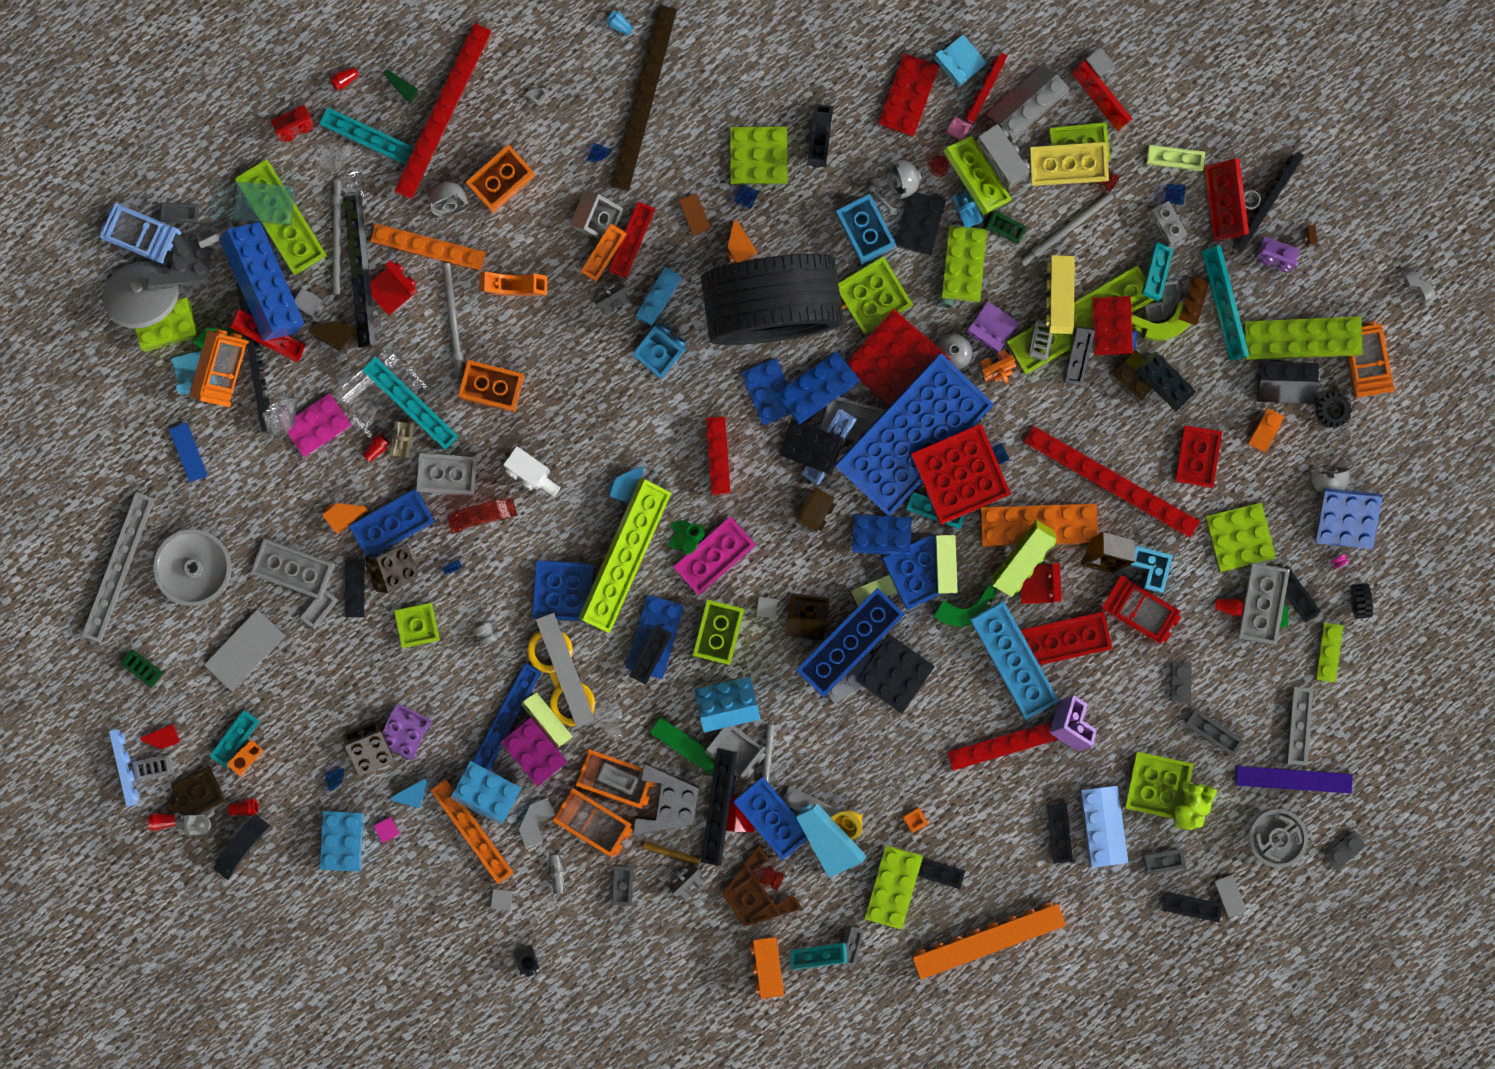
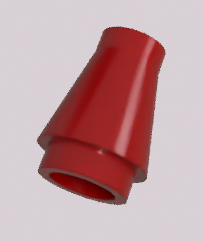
[329,66,359,91]
[362,433,390,462]
[1215,598,1244,617]
[228,797,259,816]
[148,812,176,832]

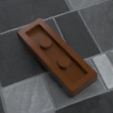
[1178,275,1210,326]

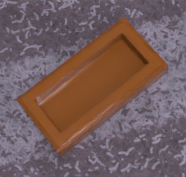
[679,193,711,236]

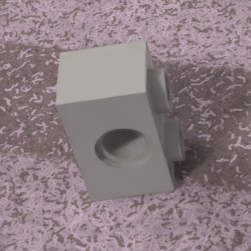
[1150,201,1187,246]

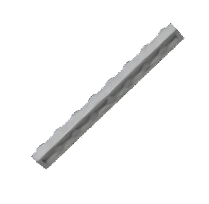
[82,492,155,643]

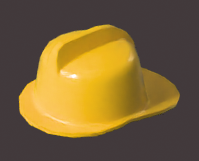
[830,810,863,840]

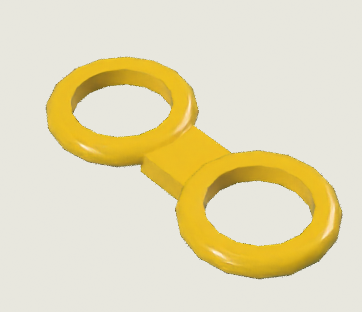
[527,630,596,727]

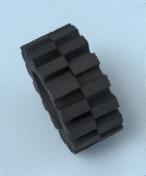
[1316,392,1352,428]
[1351,583,1373,619]

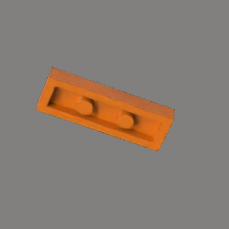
[580,223,627,282]

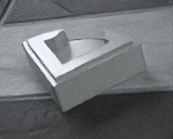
[524,88,551,107]

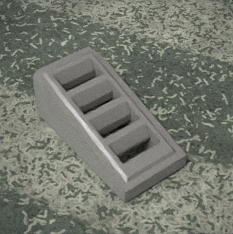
[1028,320,1053,361]
[132,755,174,781]

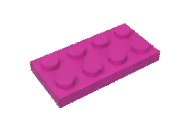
[673,516,756,596]

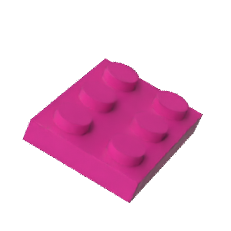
[282,394,352,457]

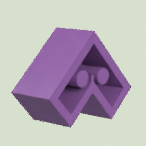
[1049,695,1097,751]

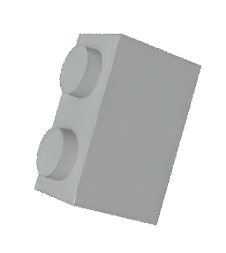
[569,191,624,240]

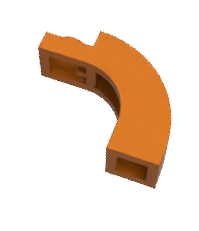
[479,271,547,296]

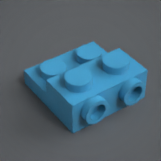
[632,324,688,379]

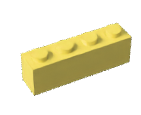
[1046,255,1075,334]

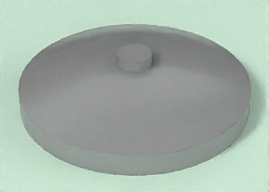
[102,261,179,328]
[153,529,232,606]

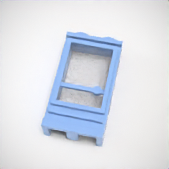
[100,203,181,266]

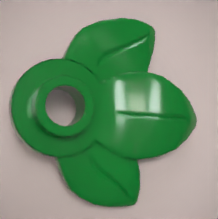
[668,520,704,555]

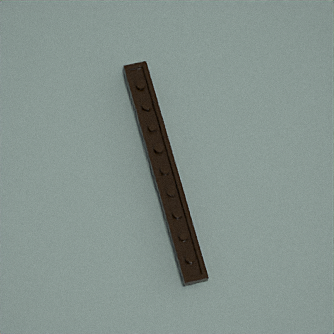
[611,5,677,191]

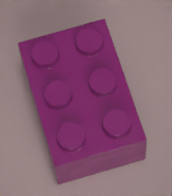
[500,716,567,787]

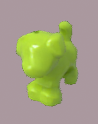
[1173,781,1218,831]

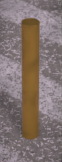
[643,841,700,866]

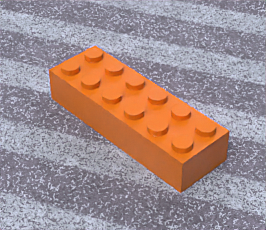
[980,504,1098,547]

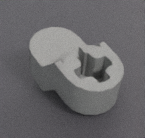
[1401,268,1435,301]

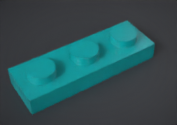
[1141,242,1174,301]
[906,492,966,530]
[209,710,260,768]
[789,943,847,970]

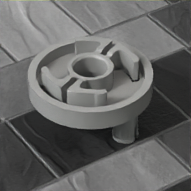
[1248,809,1308,868]

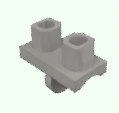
[176,815,211,835]

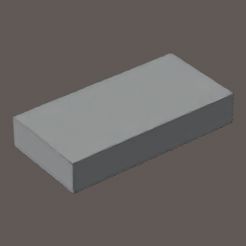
[299,590,339,630]
[597,762,640,795]
[1214,874,1247,918]

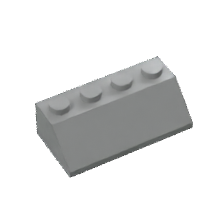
[986,64,1070,143]

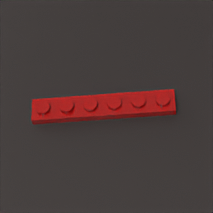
[947,721,1059,771]

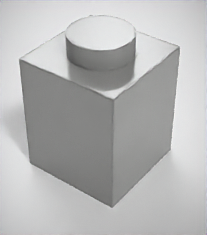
[1086,48,1115,79]
[294,288,324,318]

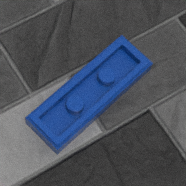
[169,422,208,483]

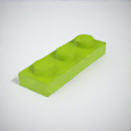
[1316,623,1343,683]

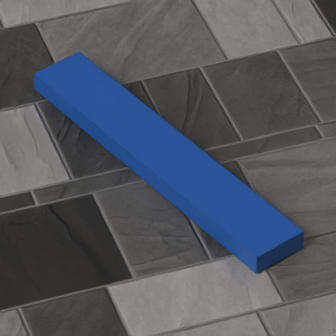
[472,663,542,770]

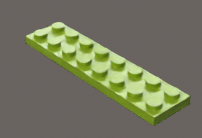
[1006,265,1154,375]
[578,478,671,633]

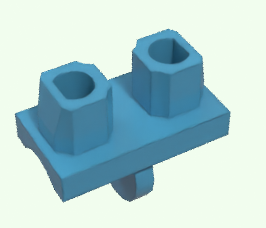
[952,190,983,229]

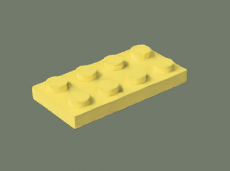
[1030,142,1109,186]

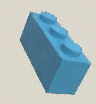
[636,267,682,328]

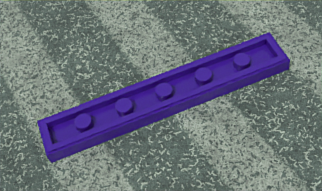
[1235,766,1353,794]

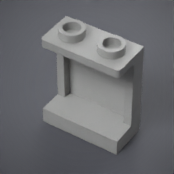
[705,726,766,781]

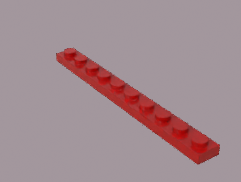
[394,23,492,200]
[1024,426,1200,538]

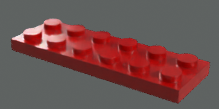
[999,612,1113,674]

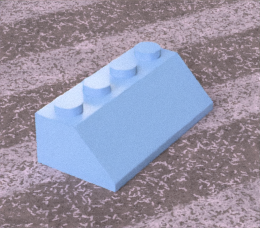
[1080,786,1128,868]

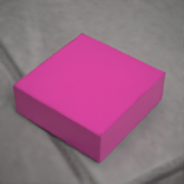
[374,817,400,843]

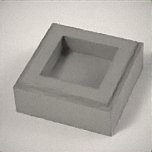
[757,597,778,619]
[491,889,513,911]

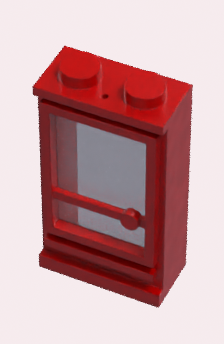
[1100,575,1181,645]

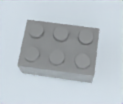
[977,124,1030,190]

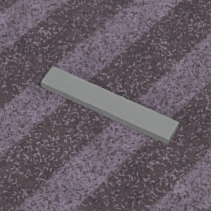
[536,613,595,728]

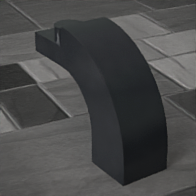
[807,104,833,168]
[213,814,270,880]

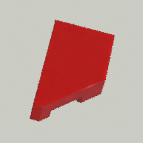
[140,724,181,749]

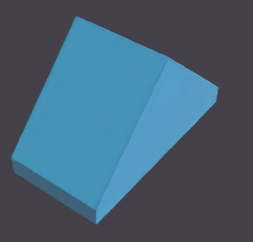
[391,779,428,808]

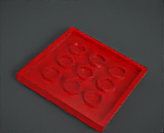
[847,308,952,406]
[911,424,1011,525]

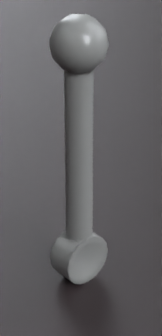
[868,184,898,216]

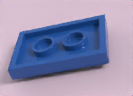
[741,358,791,426]
[852,515,912,555]

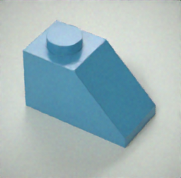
[607,466,644,504]

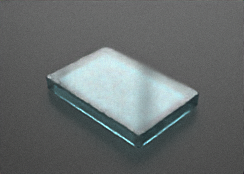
[234,182,295,225]

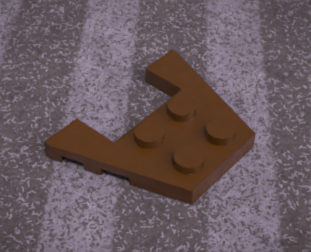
[722,846,802,926]

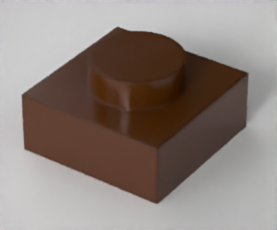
[1303,225,1318,247]

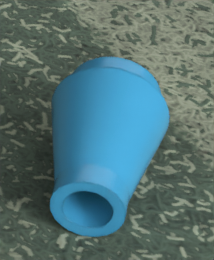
[605,10,634,36]

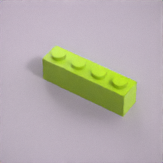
[991,520,1056,597]

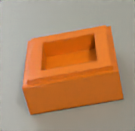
[902,807,928,833]

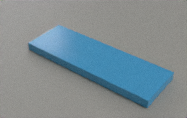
[970,600,1059,720]

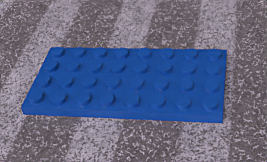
[834,352,994,516]

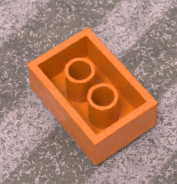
[466,144,535,214]
[458,360,525,413]
[750,936,784,999]

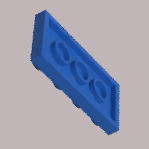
[776,352,860,424]
[349,488,435,556]
[626,595,684,679]
[733,776,807,860]

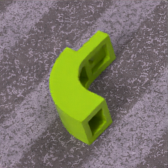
[1132,302,1190,342]

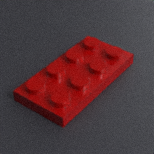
[878,53,940,137]
[1204,158,1249,241]

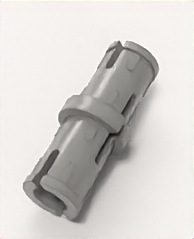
[549,854,566,894]

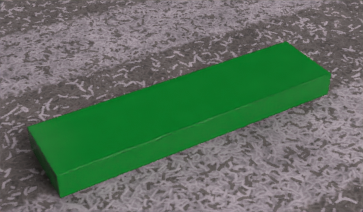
[650,717,715,776]

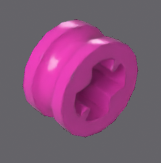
[1330,554,1350,570]

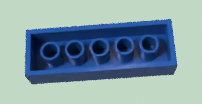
[219,222,305,341]
[796,587,905,698]

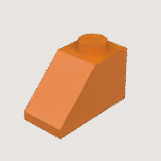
[726,220,757,264]
[1248,408,1285,453]
[323,503,368,534]

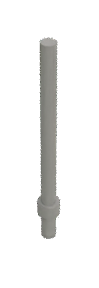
[332,181,343,295]
[1020,192,1114,267]
[443,263,463,377]

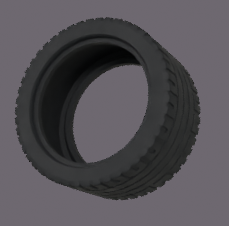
[701,253,844,345]

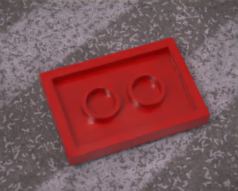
[1092,296,1134,356]
[1175,425,1222,489]

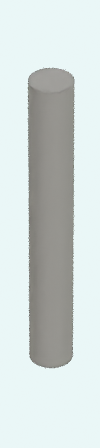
[762,724,775,782]

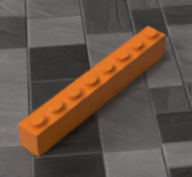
[912,901,1066,979]

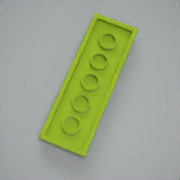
[235,159,327,276]
[1245,316,1363,360]

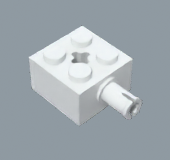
[504,447,561,497]

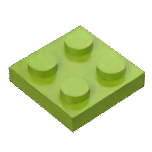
[394,603,440,648]

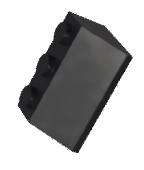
[1257,361,1319,404]

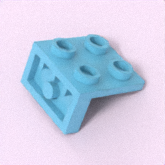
[934,35,987,88]
[172,350,218,395]

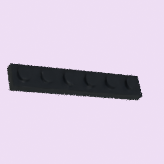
[1234,151,1304,253]
[701,748,738,866]

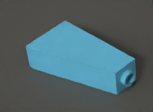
[796,804,866,878]

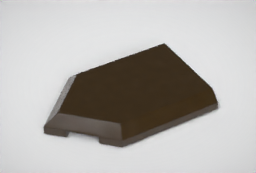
[166,766,226,816]

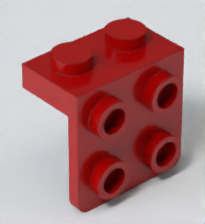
[370,260,418,315]

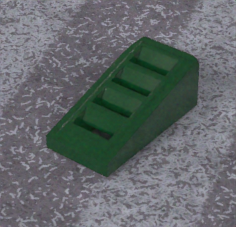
[383,69,419,104]
[983,210,1027,244]
[120,649,164,688]

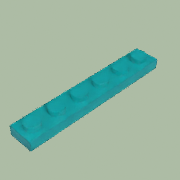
[319,107,414,165]
[1202,245,1249,361]
[362,357,459,450]

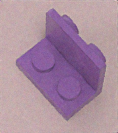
[1256,236,1300,273]
[967,302,1019,354]
[383,704,432,760]

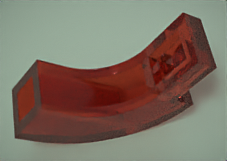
[447,498,518,534]

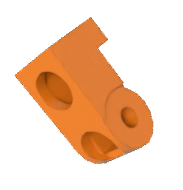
[227,740,264,778]

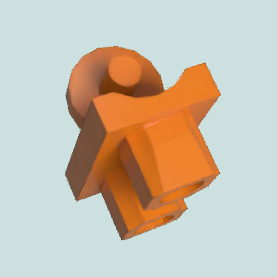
[981,350,1016,383]

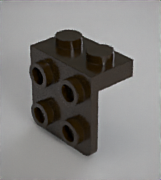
[365,544,418,593]

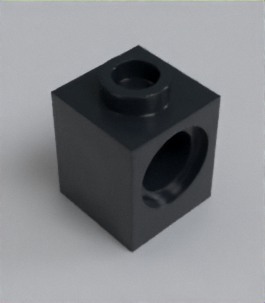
[514,946,540,977]

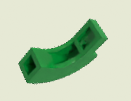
[933,583,997,627]

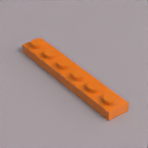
[370,223,486,271]
[430,779,514,884]

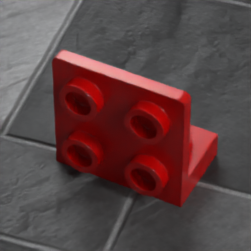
[270,104,315,143]
[1021,563,1062,604]

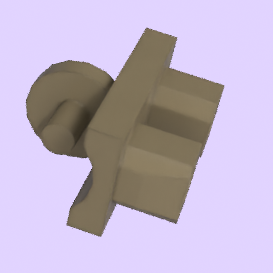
[390,421,415,458]

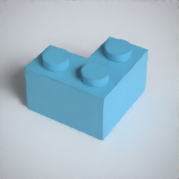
[1128,546,1173,594]

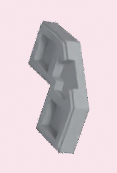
[1144,280,1182,323]
[519,798,555,848]

